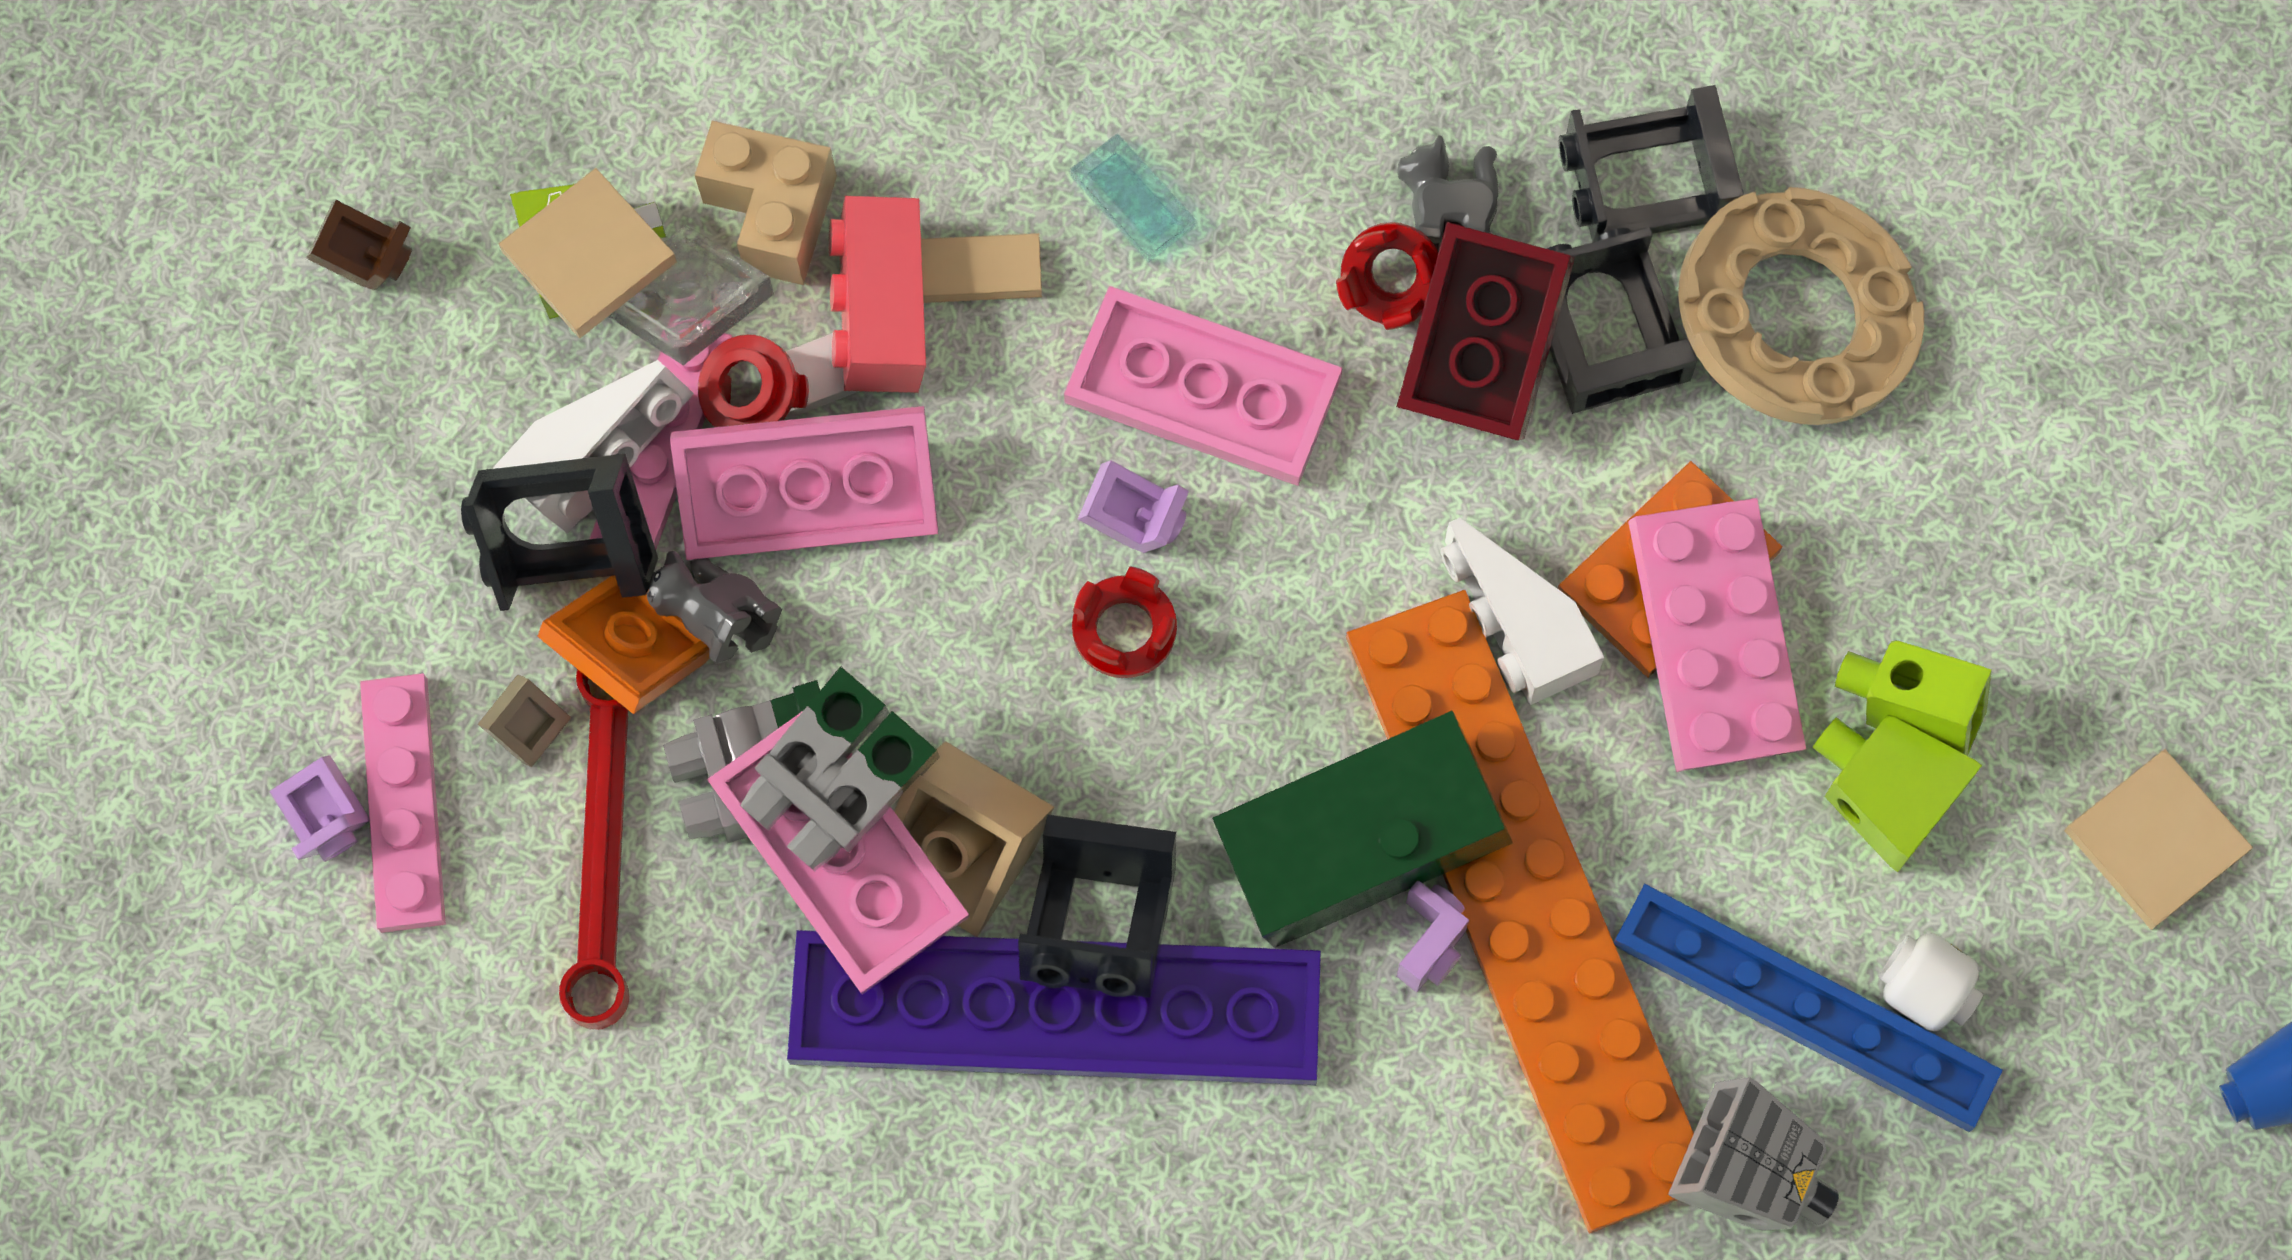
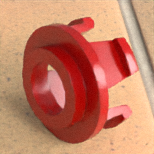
[1336,222,1438,330]
[698,334,809,427]
[1072,566,1177,678]

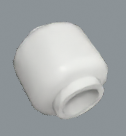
[1879,933,1983,1031]

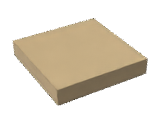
[498,168,677,339]
[2064,749,2253,930]

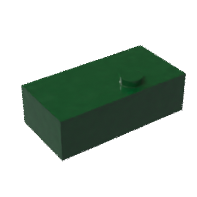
[1212,710,1513,948]

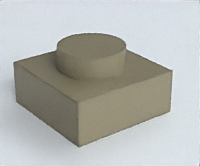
[478,675,572,768]

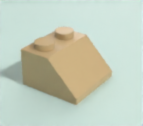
[894,741,1054,937]

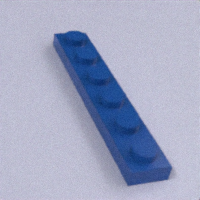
[1614,884,2003,1133]

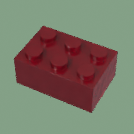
[1396,222,1575,441]

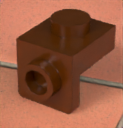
[306,200,412,291]

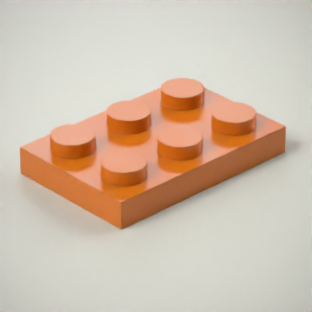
[1557,461,1783,678]

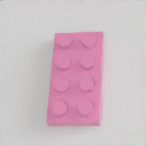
[1064,286,1342,486]
[670,406,938,560]
[1628,498,1806,772]
[707,711,969,995]

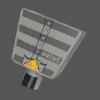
[1668,1077,1839,1231]

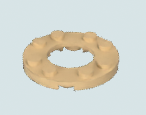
[1678,187,1924,425]

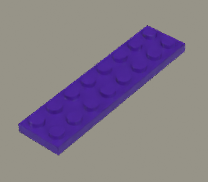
[787,930,1321,1085]

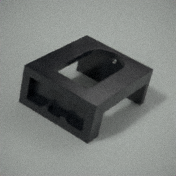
[1559,85,1744,242]
[1547,227,1698,414]
[461,453,658,611]
[1018,814,1176,998]

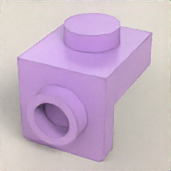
[1078,460,1189,553]
[269,755,370,862]
[1396,881,1469,992]

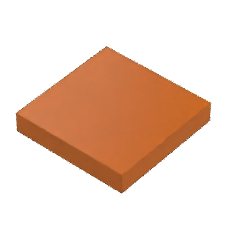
[537,575,710,714]

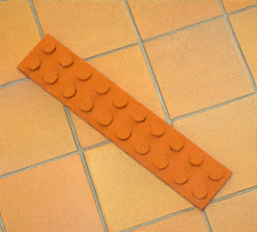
[1346,589,1694,1234]

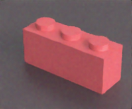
[828,196,926,393]

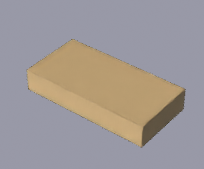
[921,233,1042,303]

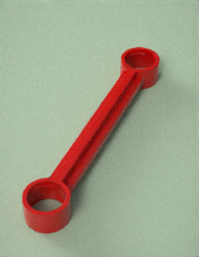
[559,669,629,1030]

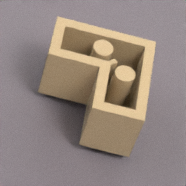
[695,120,837,285]

